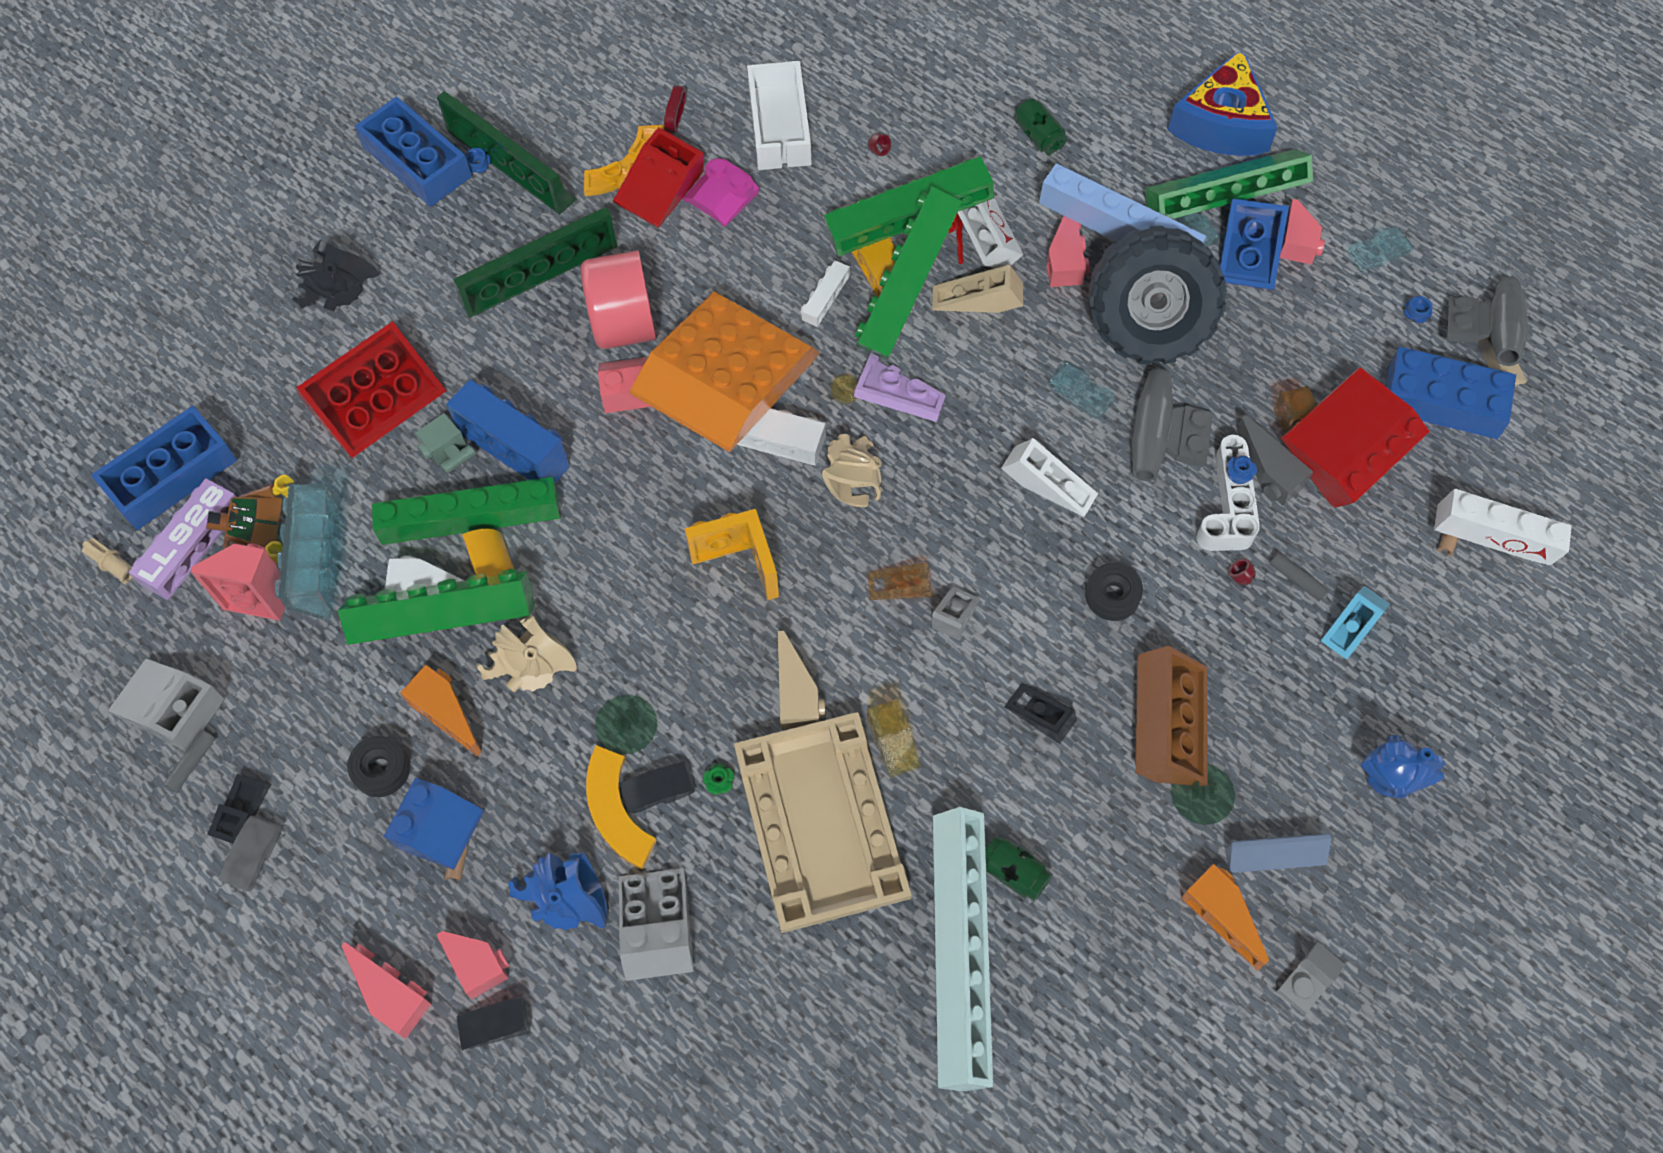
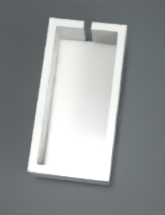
[747,61,811,170]

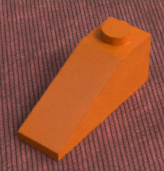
[400,665,481,756]
[1181,864,1269,971]

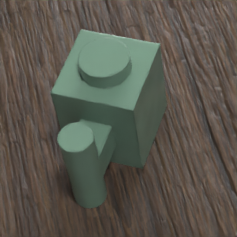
[415,413,476,474]

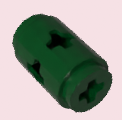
[1015,98,1067,155]
[985,836,1053,902]

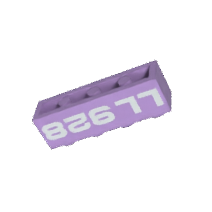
[128,479,236,600]

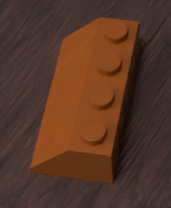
[1135,645,1208,786]

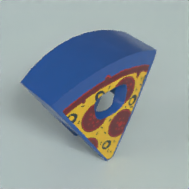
[1168,52,1277,156]

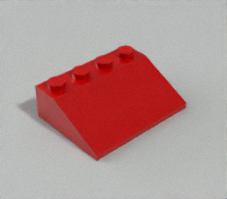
[296,321,447,458]
[1281,367,1430,508]

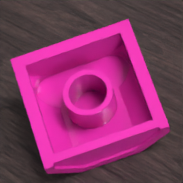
[683,158,759,227]

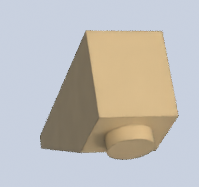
[932,265,1023,313]
[778,631,825,730]

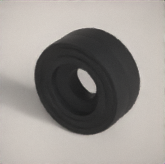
[1085,563,1143,621]
[347,736,410,797]

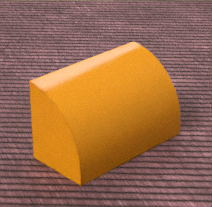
[462,529,514,577]

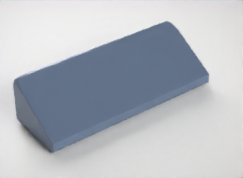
[1225,833,1331,873]

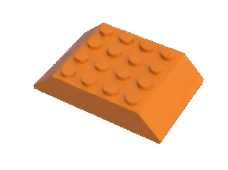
[630,291,820,453]

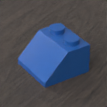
[383,778,484,870]

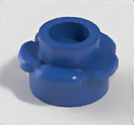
[465,148,491,174]
[1404,296,1433,323]
[1227,455,1257,484]

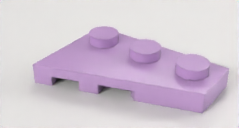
[854,352,946,422]

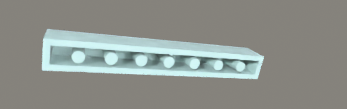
[933,807,993,1091]

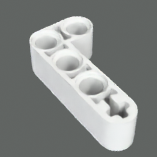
[1196,435,1260,551]

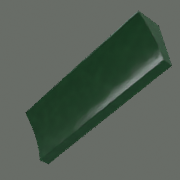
[437,91,578,215]
[453,207,618,318]

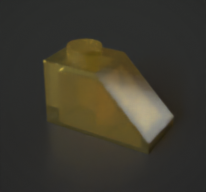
[867,699,920,778]

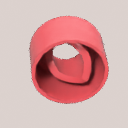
[580,250,656,349]

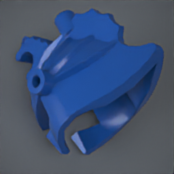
[1360,735,1445,798]
[508,852,608,931]

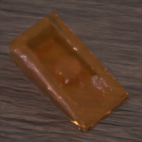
[868,562,933,600]

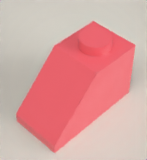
[1280,199,1325,264]
[436,931,510,999]

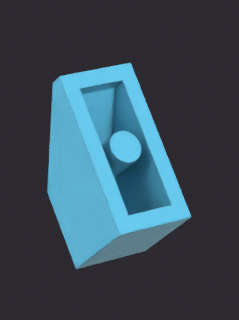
[1321,586,1390,660]

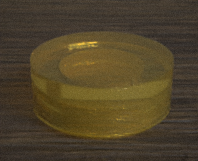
[831,376,858,404]

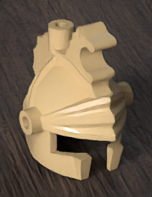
[822,434,882,508]
[476,614,577,693]

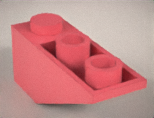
[1046,216,1090,287]
[342,942,431,1039]

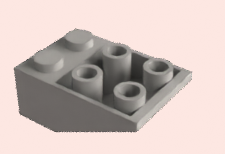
[108,659,225,752]
[619,868,693,981]

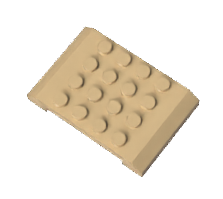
[734,712,912,934]

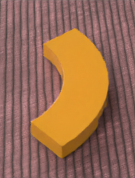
[584,125,664,196]
[586,745,657,870]

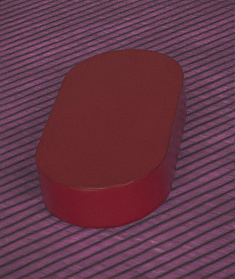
[664,85,686,133]

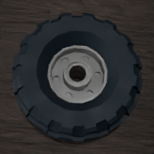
[1089,226,1227,365]

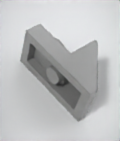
[932,586,980,641]
[1276,941,1345,1015]

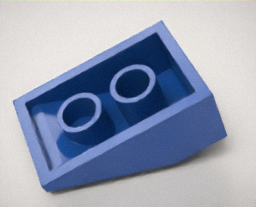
[1220,199,1289,290]

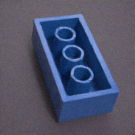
[355,96,472,207]
[1385,347,1516,439]
[446,379,570,483]
[91,405,238,531]

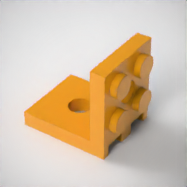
[684,508,779,600]

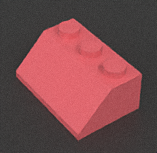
[598,356,651,413]
[190,543,293,621]

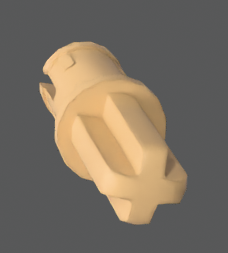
[82,538,133,584]

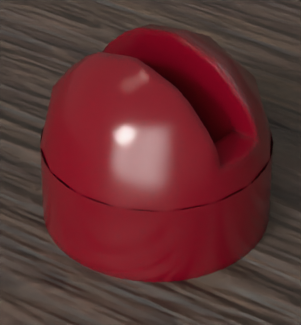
[868,133,891,156]
[1228,558,1256,586]

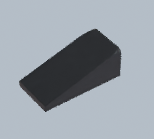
[1005,683,1077,744]
[456,996,530,1051]

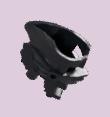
[292,239,378,312]

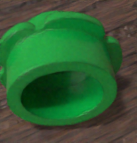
[703,764,735,795]

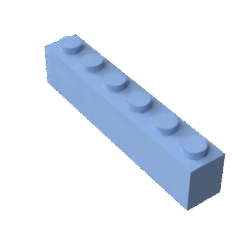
[1039,163,1207,244]

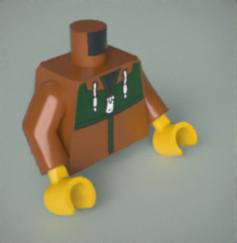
[206,475,295,565]

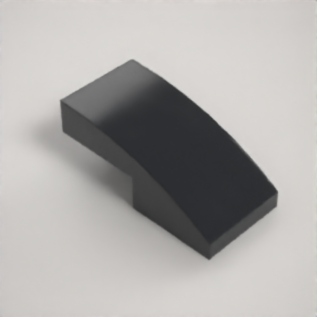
[620,762,695,814]
[207,774,271,844]

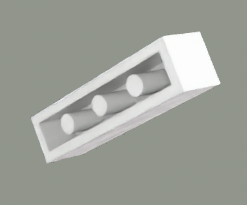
[800,260,850,327]

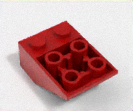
[613,127,704,229]

